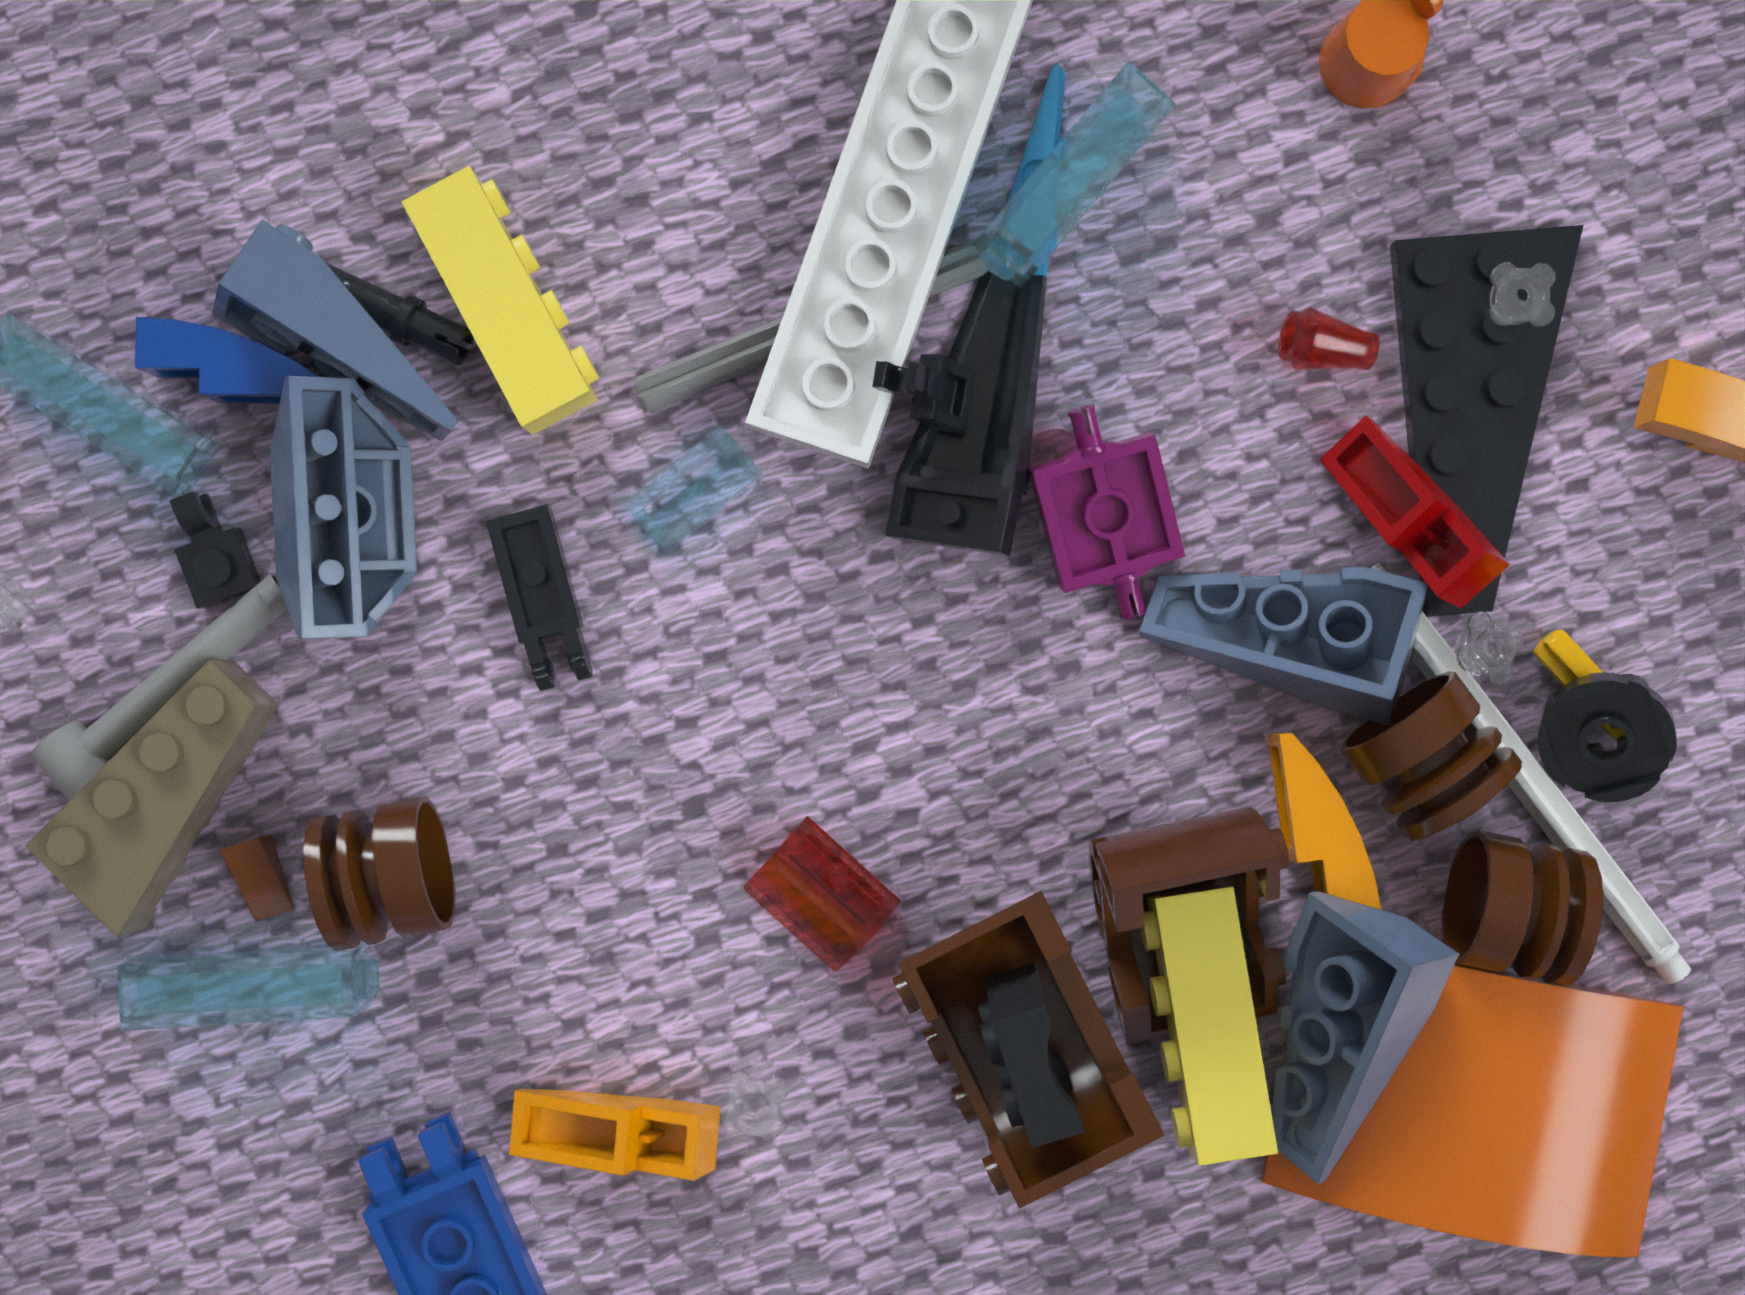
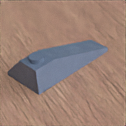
[212,219,458,441]
[1139,567,1428,726]
[1272,891,1459,1184]

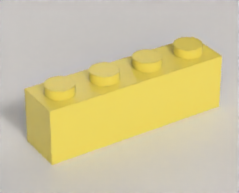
[401,166,600,435]
[1140,884,1278,1166]

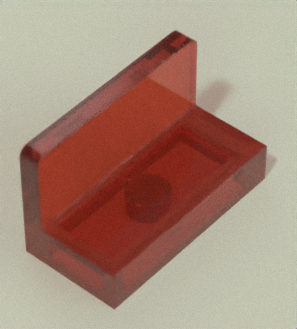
[744,816,901,971]

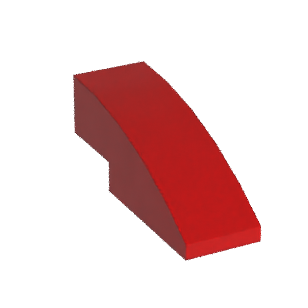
[1320,415,1510,609]

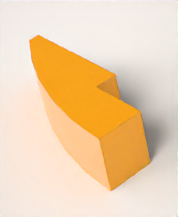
[1633,358,1745,462]
[1267,732,1382,910]
[509,1089,721,1181]

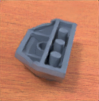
[270,376,417,639]

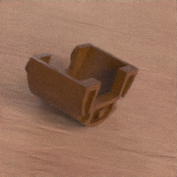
[1089,807,1289,1045]
[892,891,1165,1209]

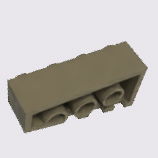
[25,659,279,937]

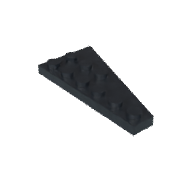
[1390,225,1583,617]

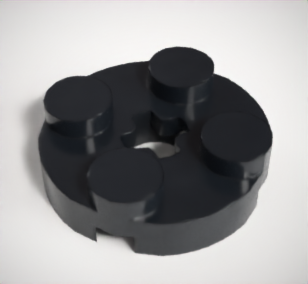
[1538,672,1677,802]

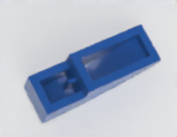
[135,316,321,404]

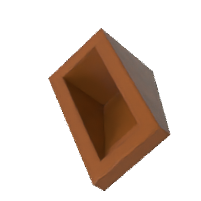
[219,834,294,922]

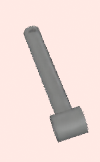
[31,573,288,801]

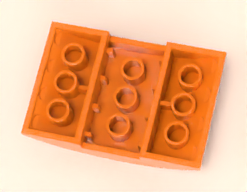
[1261,965,1684,1257]

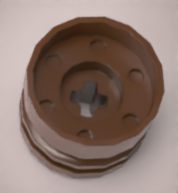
[1340,671,1522,841]
[303,796,456,951]
[1442,830,1603,985]

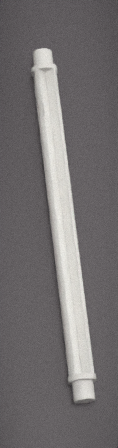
[1371,563,1691,984]

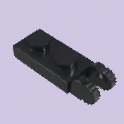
[486,504,593,691]

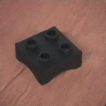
[977,963,1084,1148]

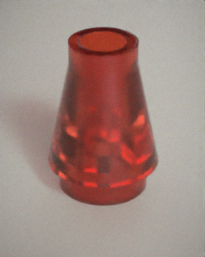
[1278,307,1380,370]

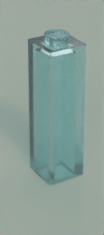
[972,61,1176,288]
[0,313,222,495]
[117,944,380,1031]

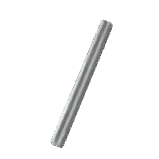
[634,239,988,411]

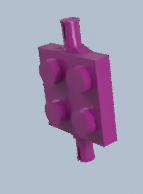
[1029,405,1186,619]

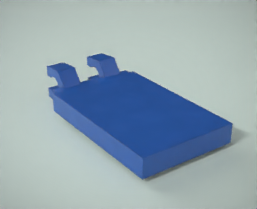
[358,1112,547,1295]

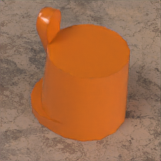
[1319,0,1443,109]

